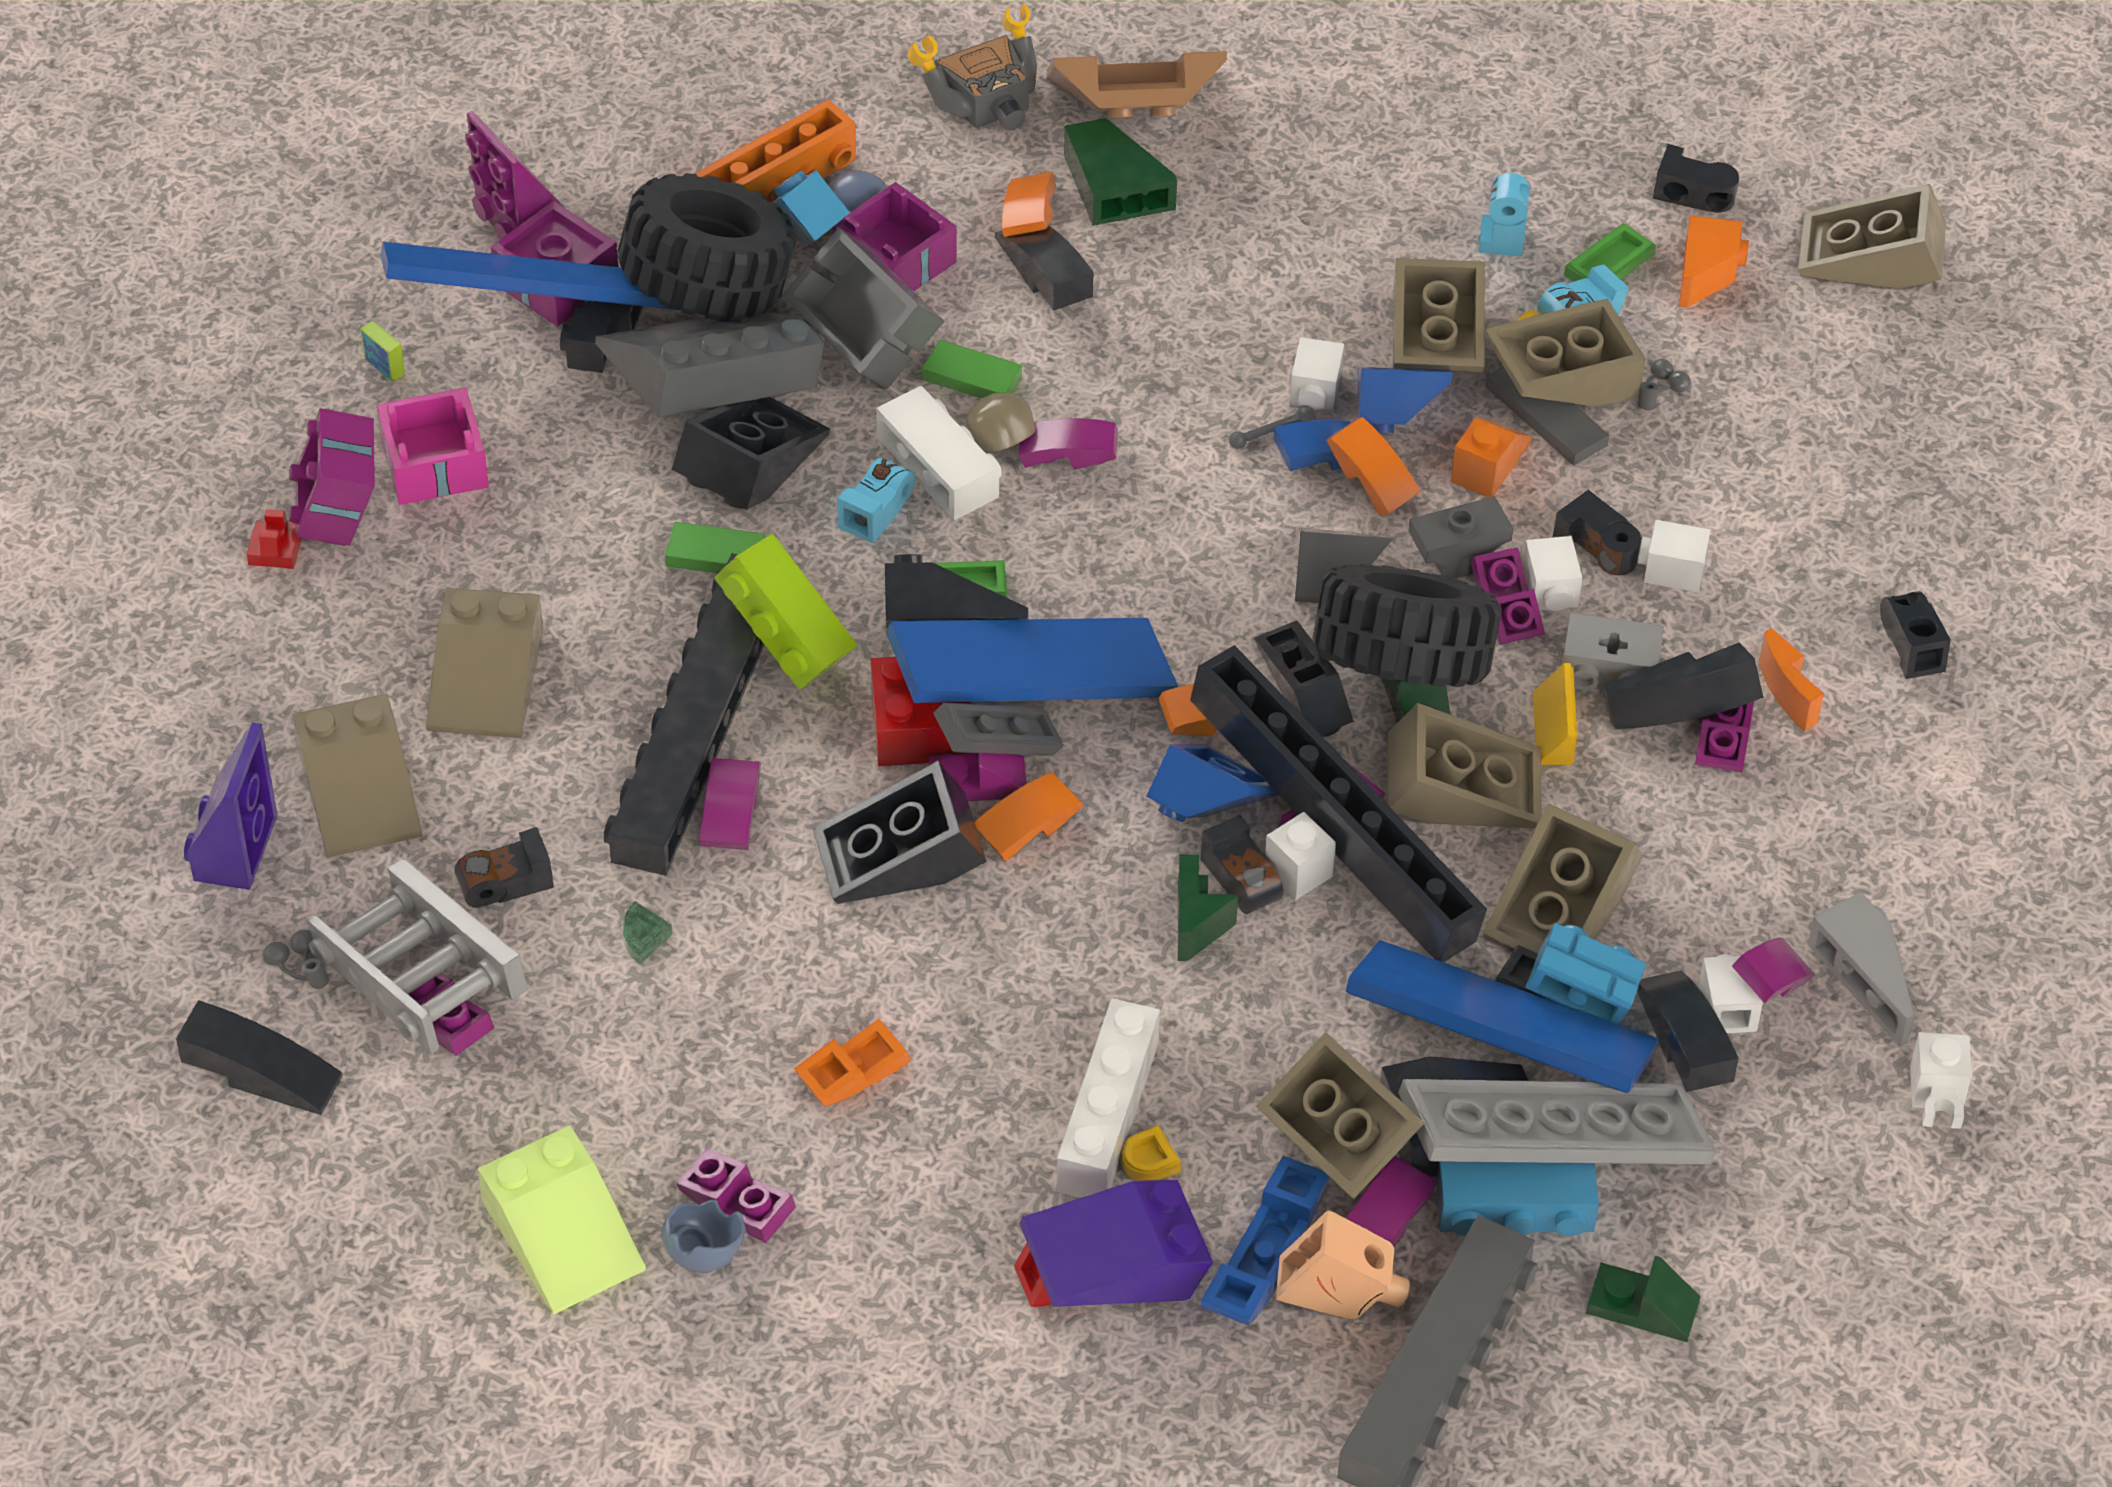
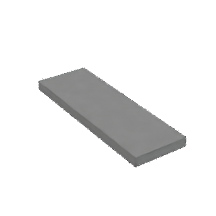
[1399,1079,1716,1165]

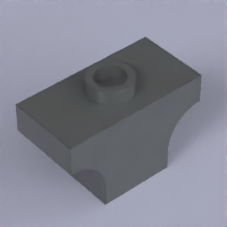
[1408,496,1513,579]

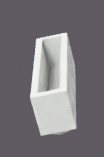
[1056,998,1160,1198]

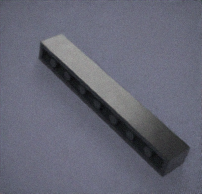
[604,553,765,876]
[1190,645,1487,962]

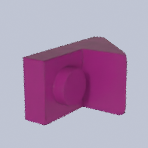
[928,753,1027,801]

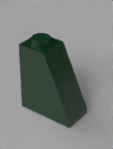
[1064,118,1177,226]

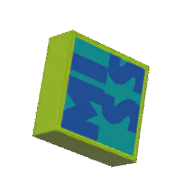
[360,321,405,382]

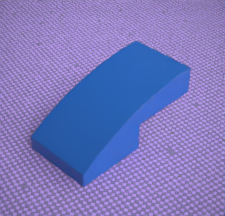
[1274,420,1351,471]

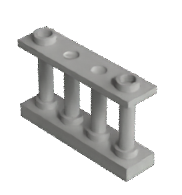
[307,858,528,1054]

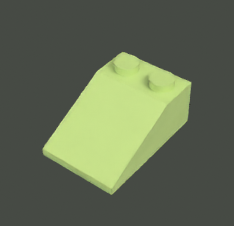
[477,1125,646,1315]

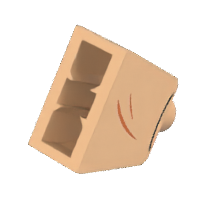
[1276,1210,1410,1319]

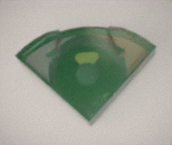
[623,901,673,965]

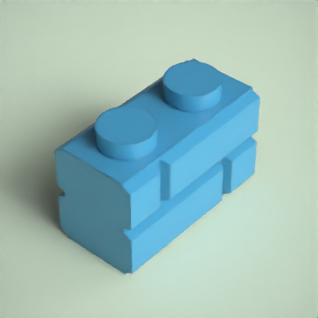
[1525,923,1647,1025]

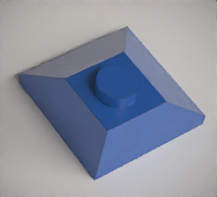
[1358,367,1453,433]
[1146,744,1279,822]

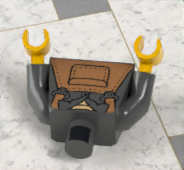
[907,4,1037,131]

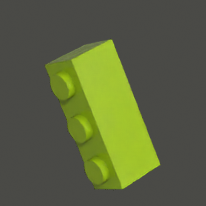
[714,533,858,691]

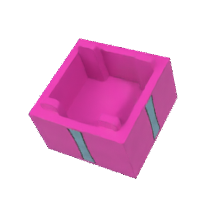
[376,387,489,505]

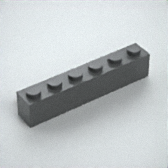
[1337,1215,1538,1487]

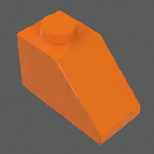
[1679,215,1749,308]
[1451,417,1532,498]

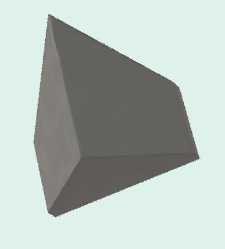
[1295,528,1393,603]

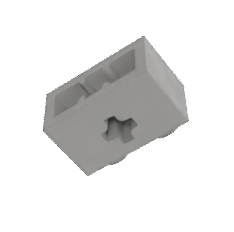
[1562,612,1664,690]

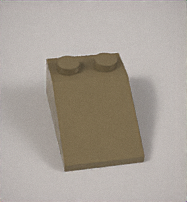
[1798,184,1946,289]
[1393,258,1485,372]
[1484,299,1646,407]
[426,588,544,738]
[292,693,423,858]
[1387,703,1542,828]
[1482,803,1643,954]
[1256,1032,1424,1199]

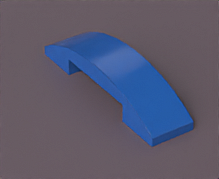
[1200,1155,1330,1326]

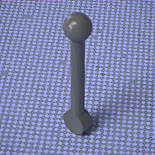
[1229,405,1315,449]

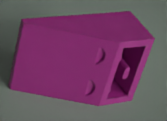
[465,111,565,240]

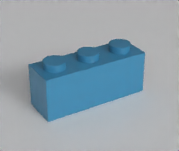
[773,170,850,245]
[1436,1161,1599,1236]

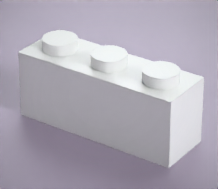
[876,386,1002,520]

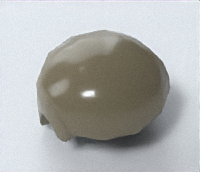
[966,393,1036,453]

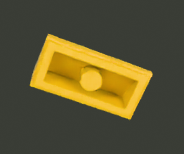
[1533,663,1577,766]

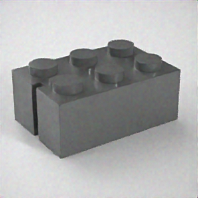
[782,228,945,389]

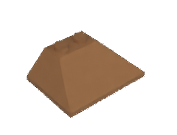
[1047,51,1227,119]

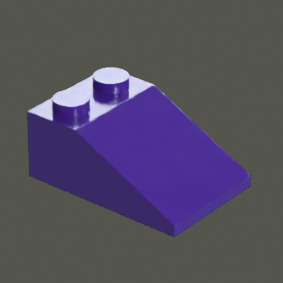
[184,722,278,890]
[1019,1180,1213,1307]

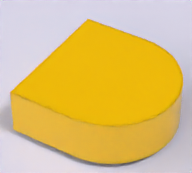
[1121,1125,1182,1181]

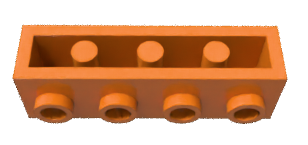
[694,99,856,202]

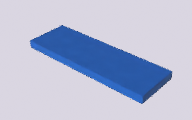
[886,618,1178,703]
[1345,940,1659,1094]

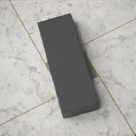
[1485,367,1609,466]
[933,703,1064,756]

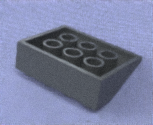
[595,311,825,417]

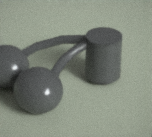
[1638,359,1691,410]
[263,930,329,989]

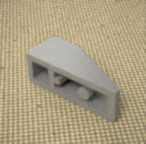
[1808,892,1914,1047]

